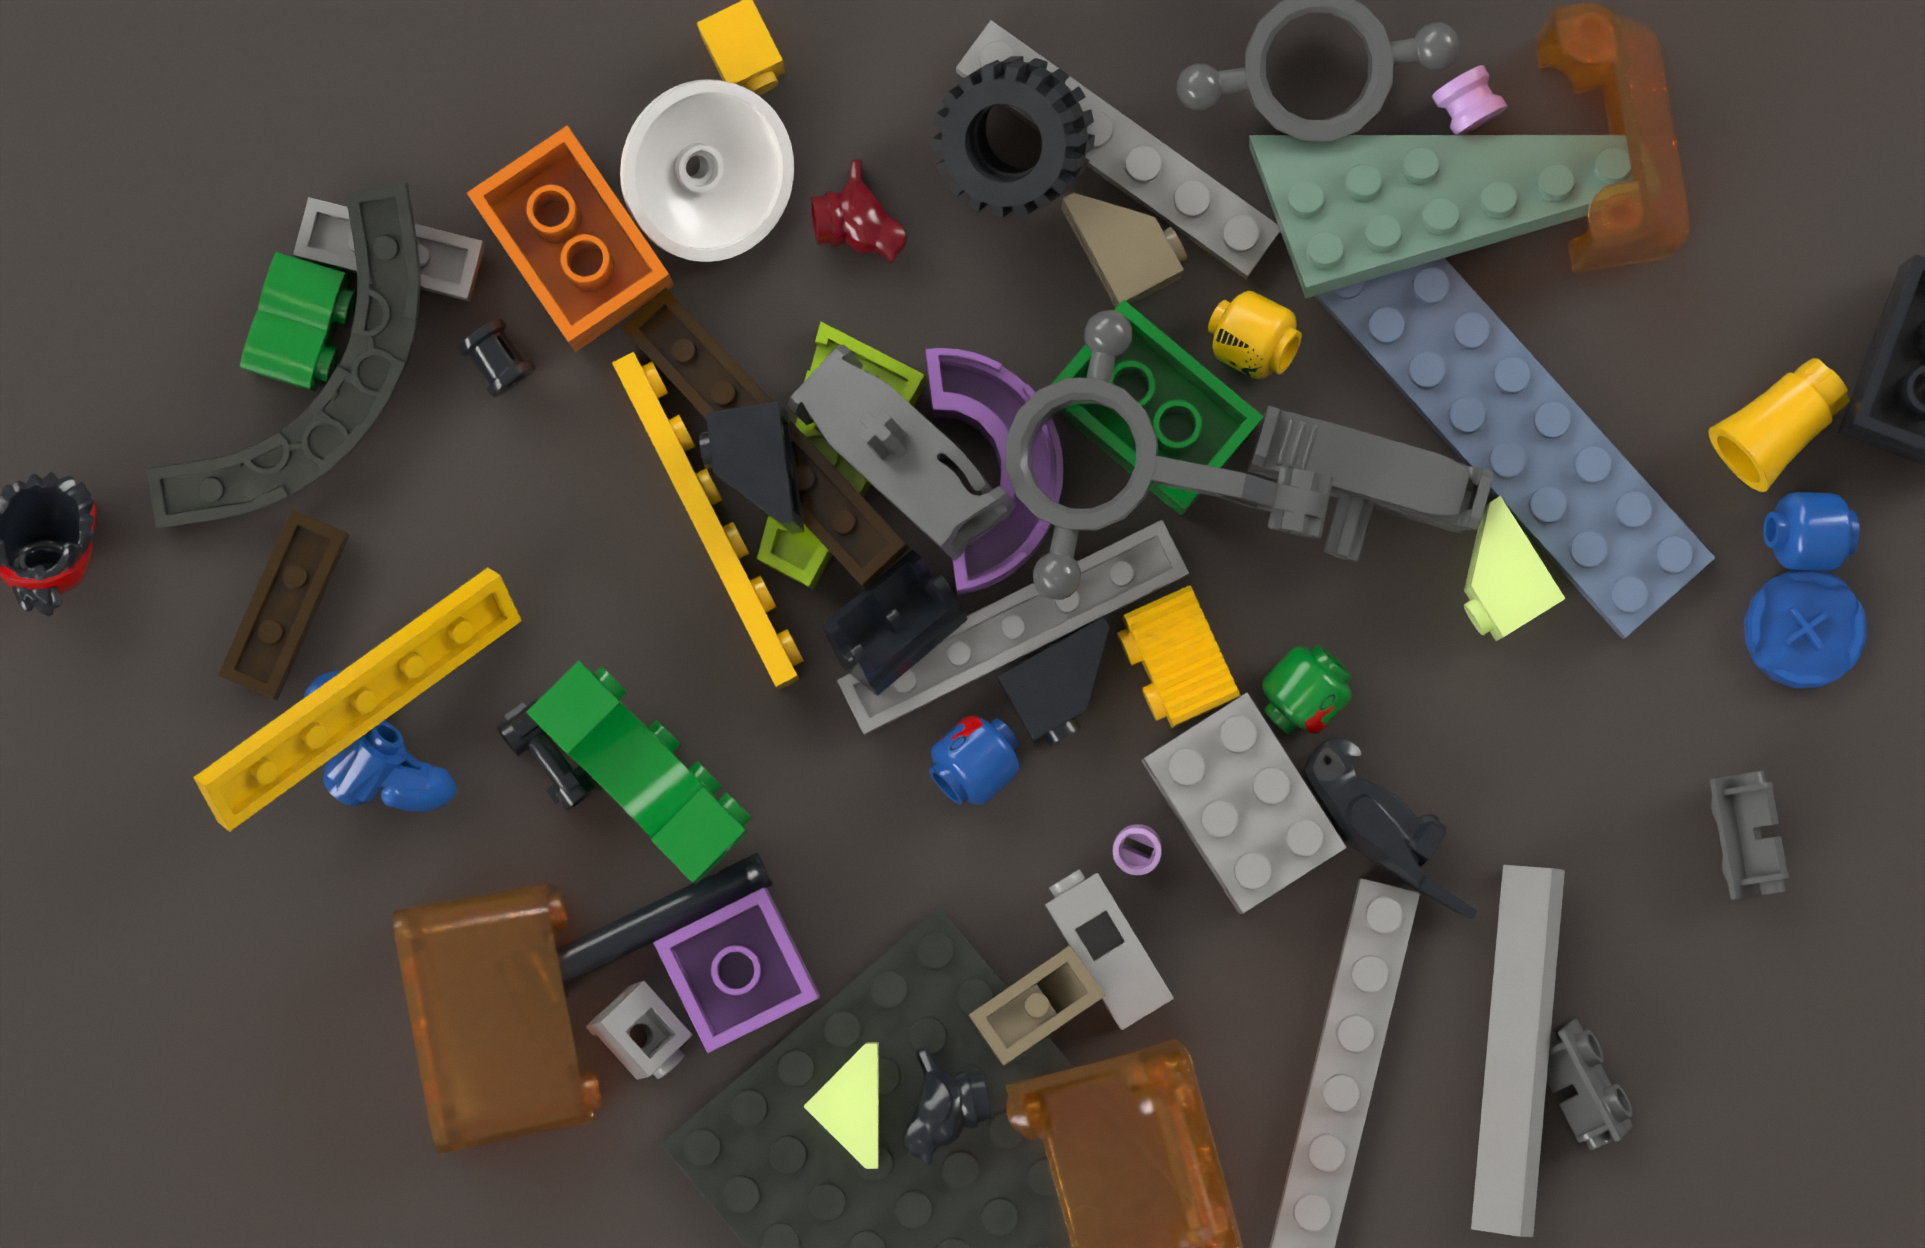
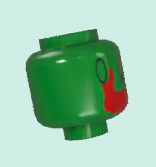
[1262,644,1352,734]

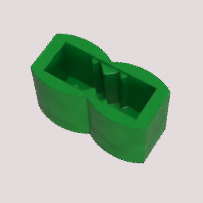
[240,252,356,392]

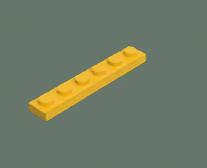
[612,352,804,690]
[193,567,522,832]

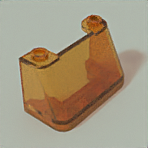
[1534,3,1690,272]
[393,883,602,1154]
[1005,1039,1243,1248]

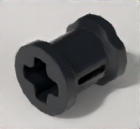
[457,318,536,398]

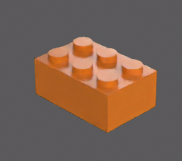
[467,125,674,352]

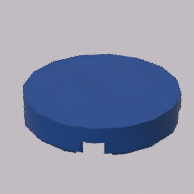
[1744,569,1867,689]

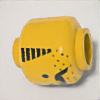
[1208,290,1302,380]

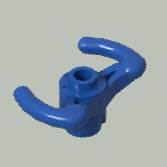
[304,670,457,812]

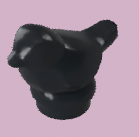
[903,1047,992,1165]

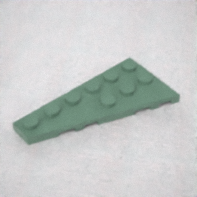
[1249,135,1652,298]

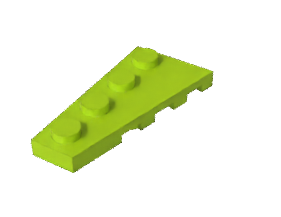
[757,321,928,590]

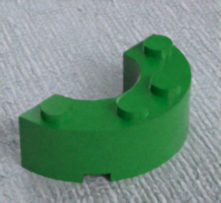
[526,660,752,885]

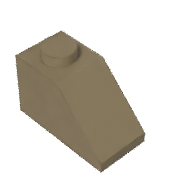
[1061,193,1187,309]

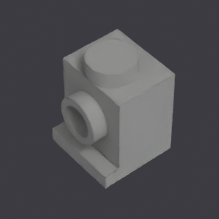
[586,981,692,1080]

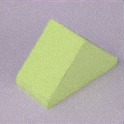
[803,1042,879,1169]

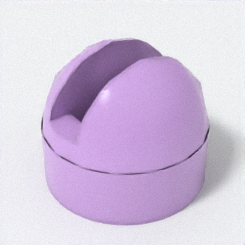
[1113,824,1162,875]

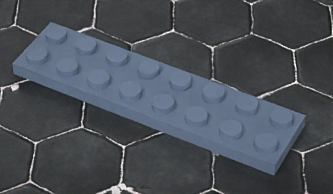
[1314,258,1715,639]

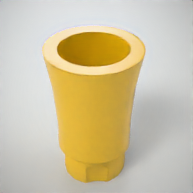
[1708,358,1850,492]

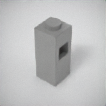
[1044,869,1174,1030]

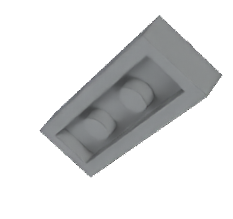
[293,197,485,302]

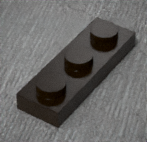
[218,509,350,701]

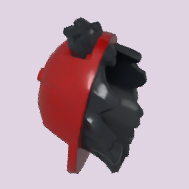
[0,472,97,616]

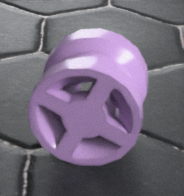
[1431,65,1508,135]

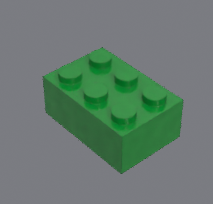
[1051,300,1263,517]

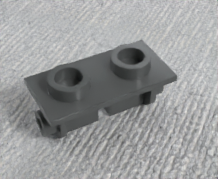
[1710,770,1790,900]
[1547,1018,1633,1150]

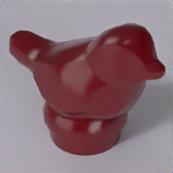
[811,159,907,263]

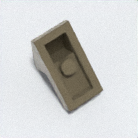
[968,945,1105,1066]

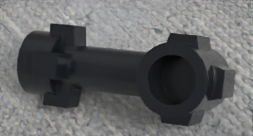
[497,699,596,811]

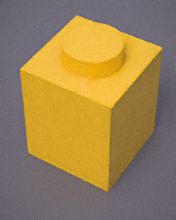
[697,0,785,96]

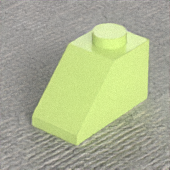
[1464,496,1565,641]

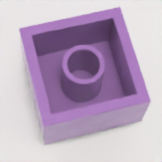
[653,888,821,1053]

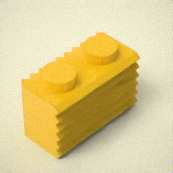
[1117,585,1240,728]

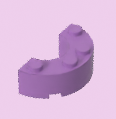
[925,348,1063,596]

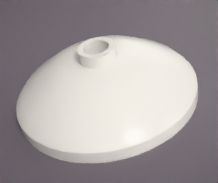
[620,79,794,262]

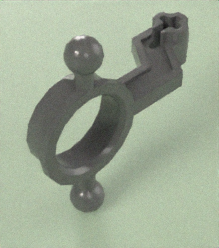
[1176,0,1460,141]
[1006,310,1334,600]

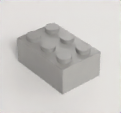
[1141,693,1347,914]

